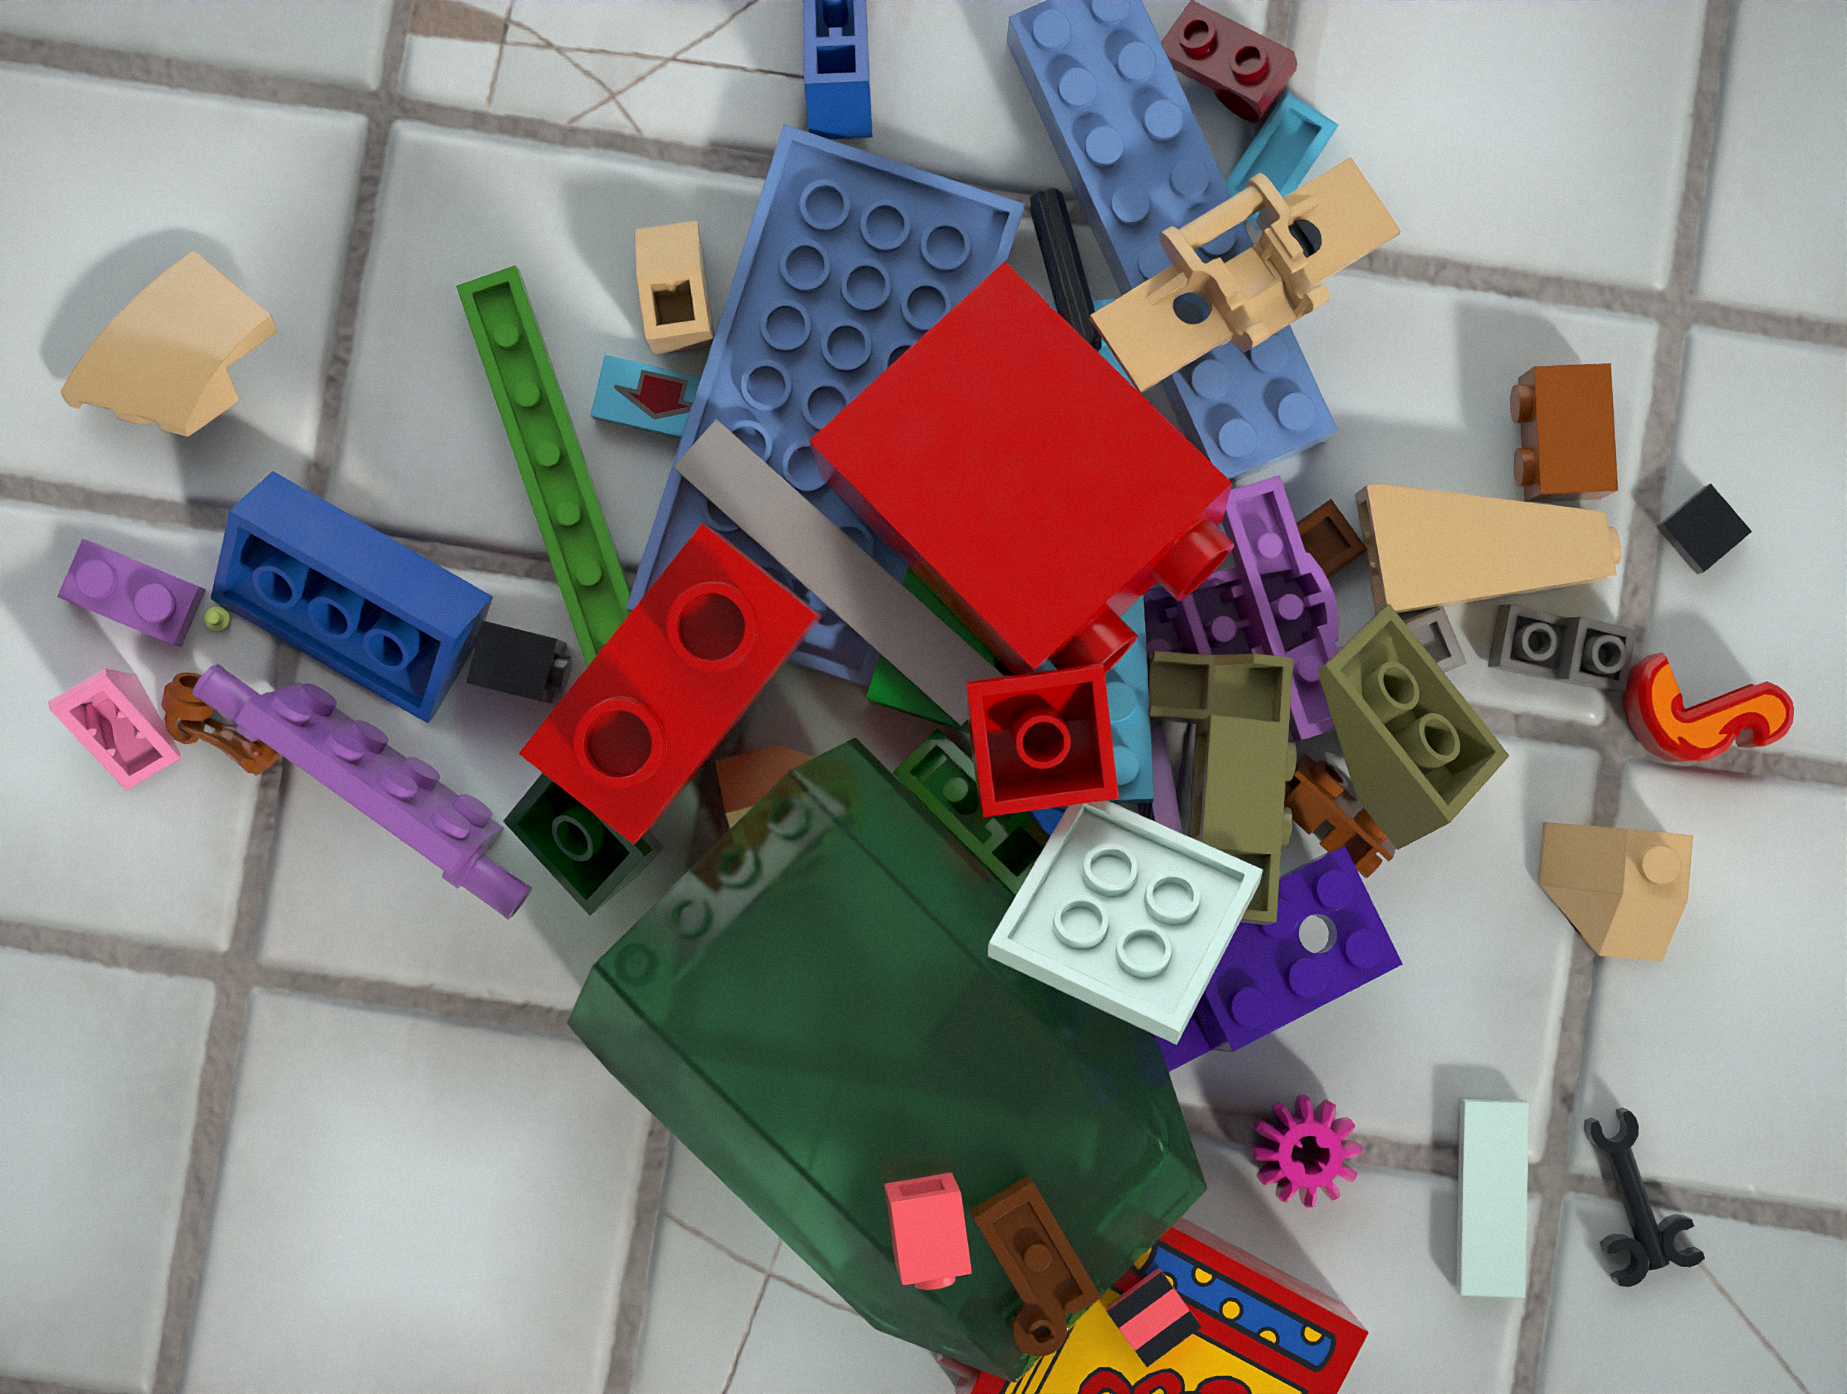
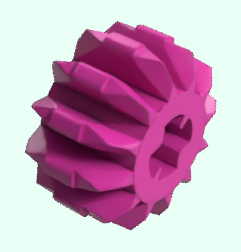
[1249,1094,1362,1208]

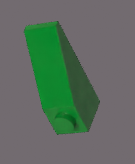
[892,728,1051,898]

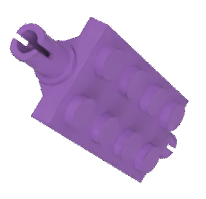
[192,664,533,920]

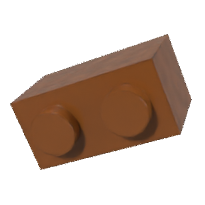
[1510,363,1618,502]

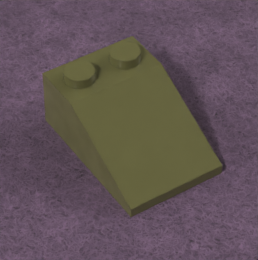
[1317,604,1510,850]

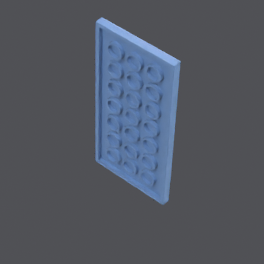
[626,124,1025,687]

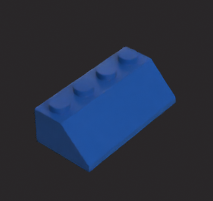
[210,471,493,723]

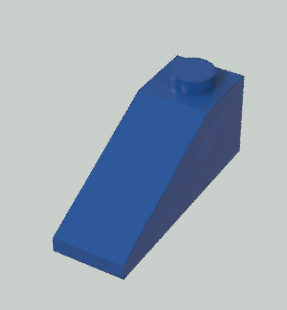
[803,0,873,139]

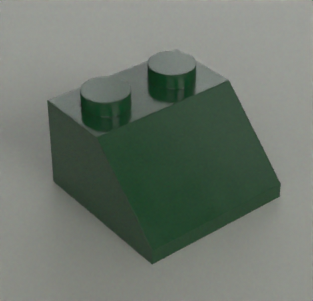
[503,773,665,916]

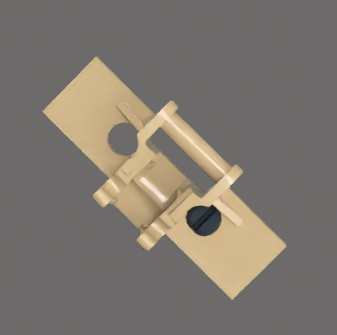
[1089,157,1401,393]

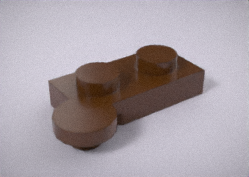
[970,1175,1102,1357]

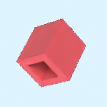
[884,1173,972,1290]

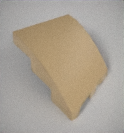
[60,250,277,437]

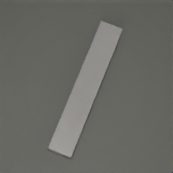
[673,419,1004,727]

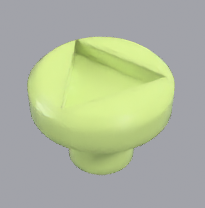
[204,606,231,632]

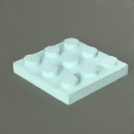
[988,800,1263,1045]

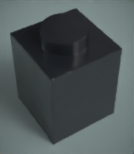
[466,620,572,704]

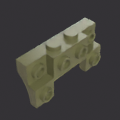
[1148,651,1297,925]

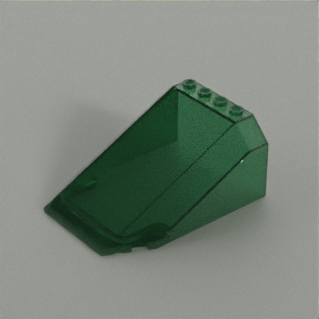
[566,737,1208,1383]

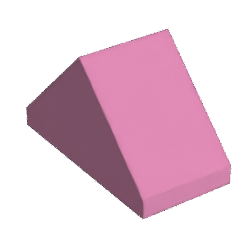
[48,669,181,790]

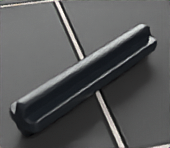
[1029,187,1102,352]

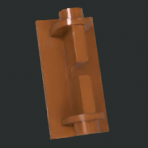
[1284,753,1396,879]

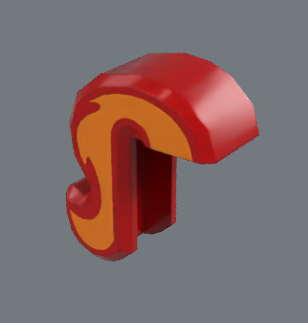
[1623,652,1794,762]

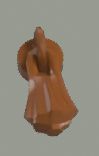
[161,672,279,776]

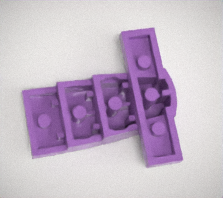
[1144,475,1339,742]

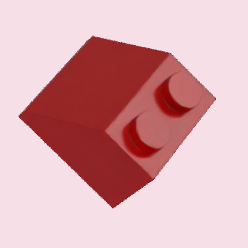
[966,663,1119,817]

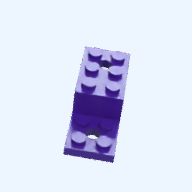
[1038,846,1403,1108]

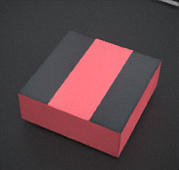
[1105,1267,1201,1367]

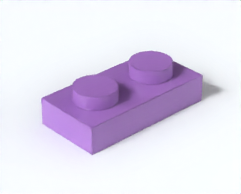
[57,539,206,647]

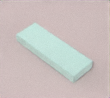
[1456,1099,1529,1298]

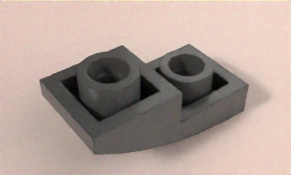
[1488,604,1637,692]

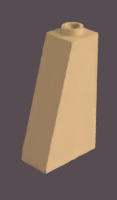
[1355,482,1621,614]

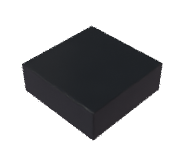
[1656,483,1752,574]

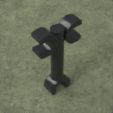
[1584,1107,1705,1287]

